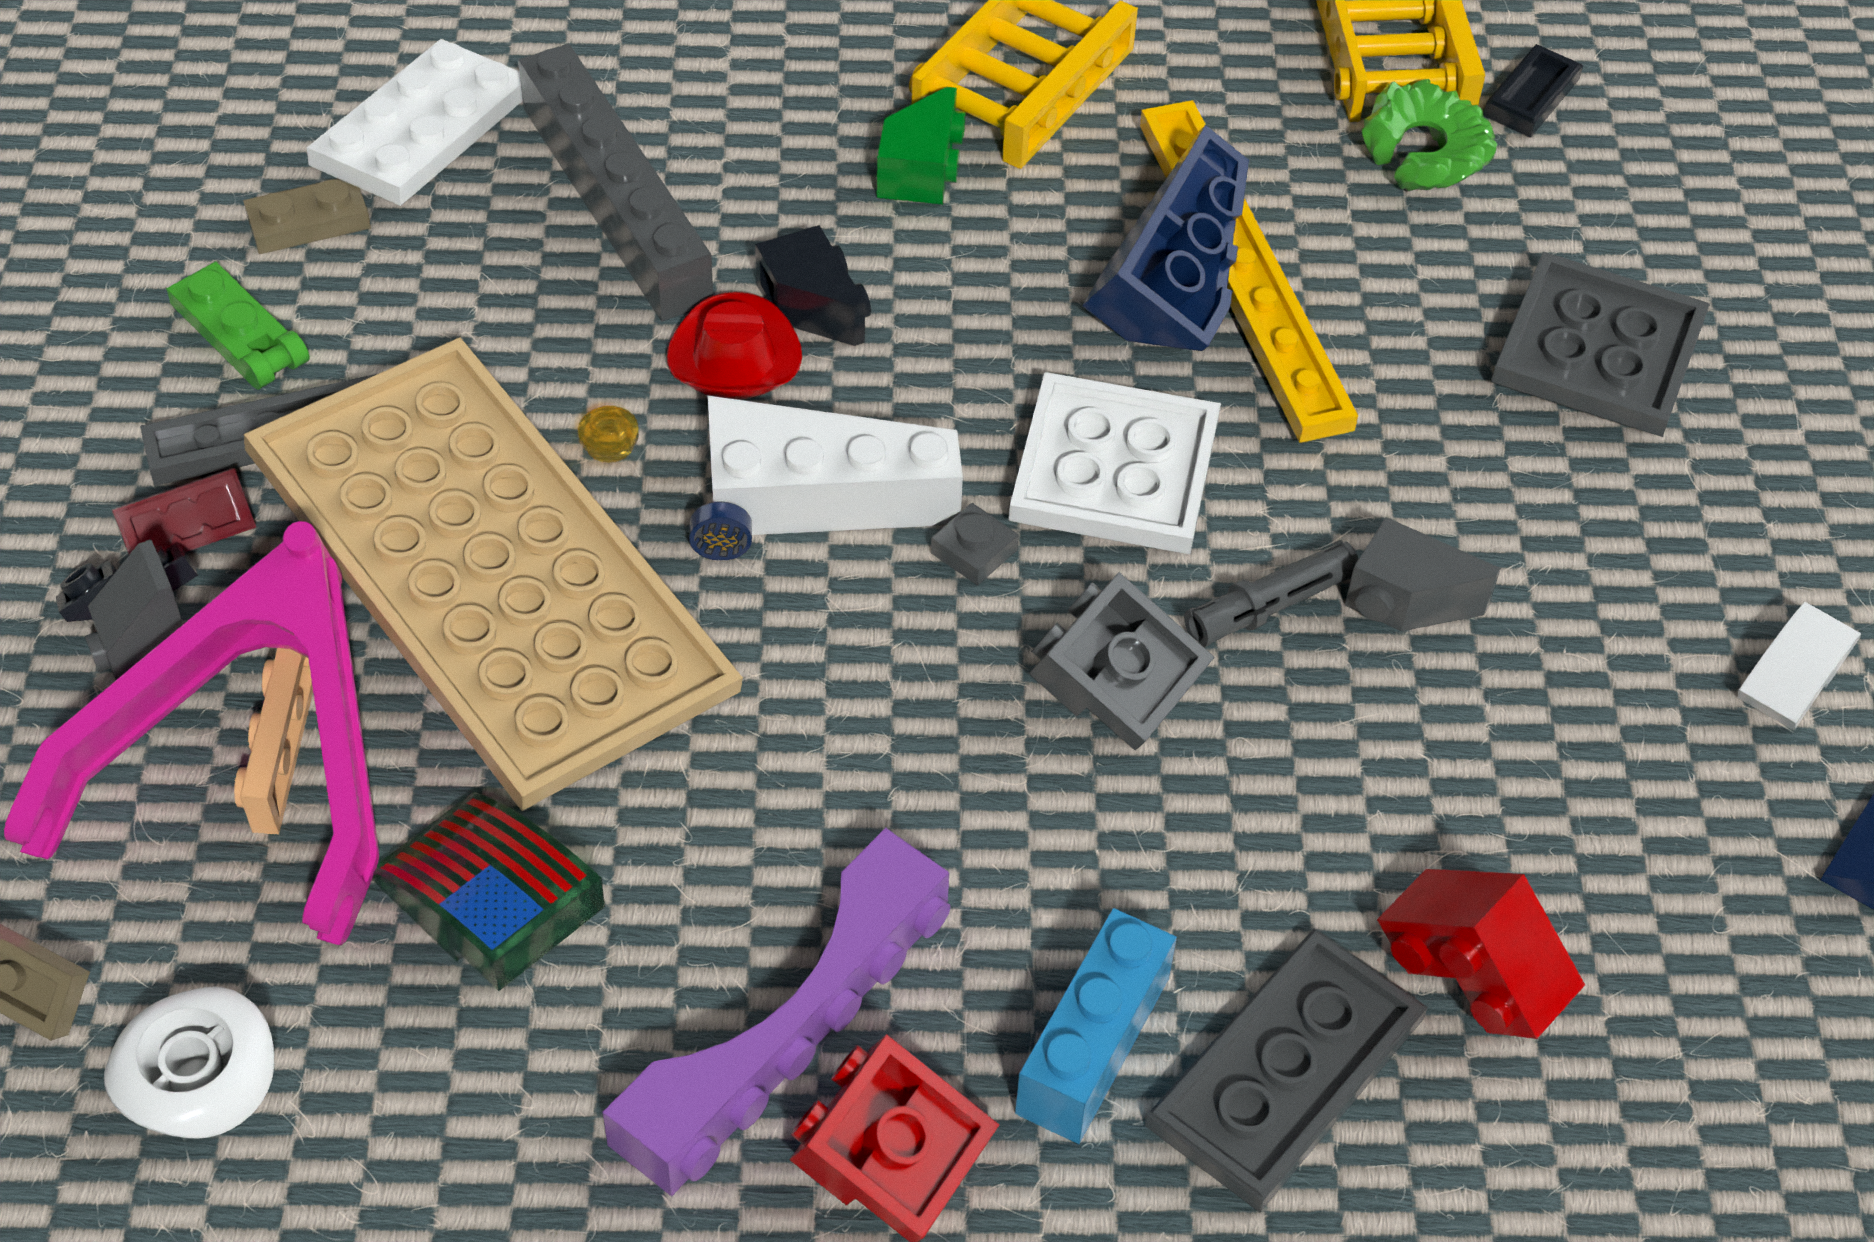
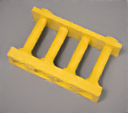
[909,0,1138,169]
[1316,0,1486,122]

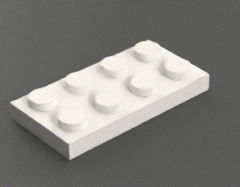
[307,39,523,206]

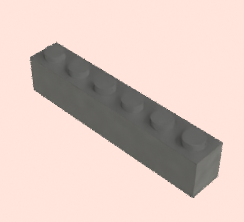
[518,43,713,322]

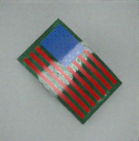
[372,792,605,991]

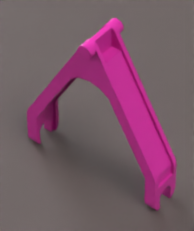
[4,521,379,946]

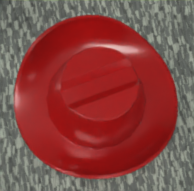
[667,292,802,400]

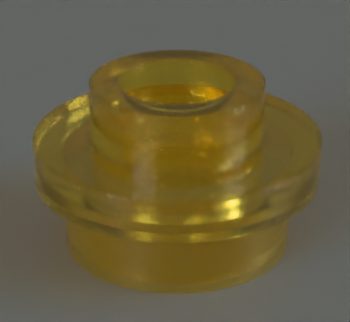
[578,406,639,463]

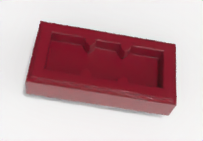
[111,468,256,556]

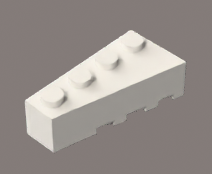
[708,396,963,535]

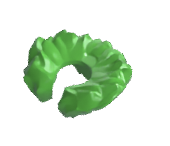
[1361,79,1497,192]

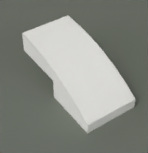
[1737,602,1861,731]

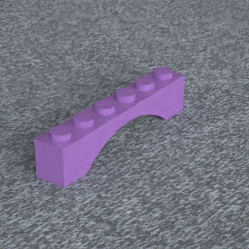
[603,828,950,1197]

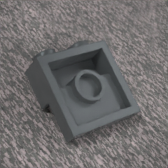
[1029,572,1215,751]

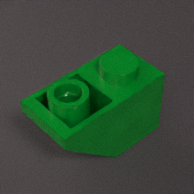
[877,87,966,205]

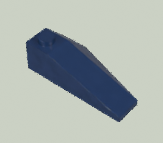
[1082,125,1249,351]

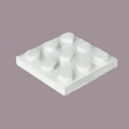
[1009,372,1221,554]

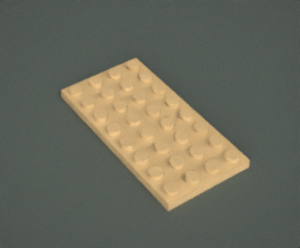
[244,337,743,811]

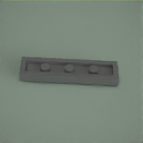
[140,373,379,486]

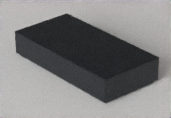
[1483,44,1583,138]

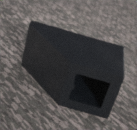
[755,225,871,346]

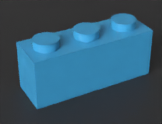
[1015,908,1177,1145]

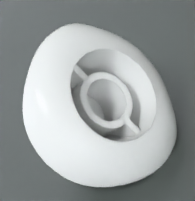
[104,987,274,1139]

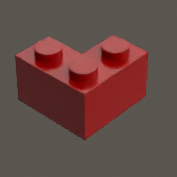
[1377,869,1585,1039]

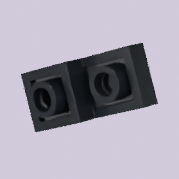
[56,542,198,622]

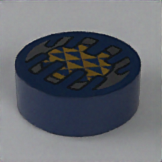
[689,502,752,560]

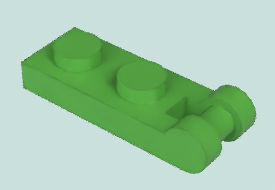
[166,261,310,390]

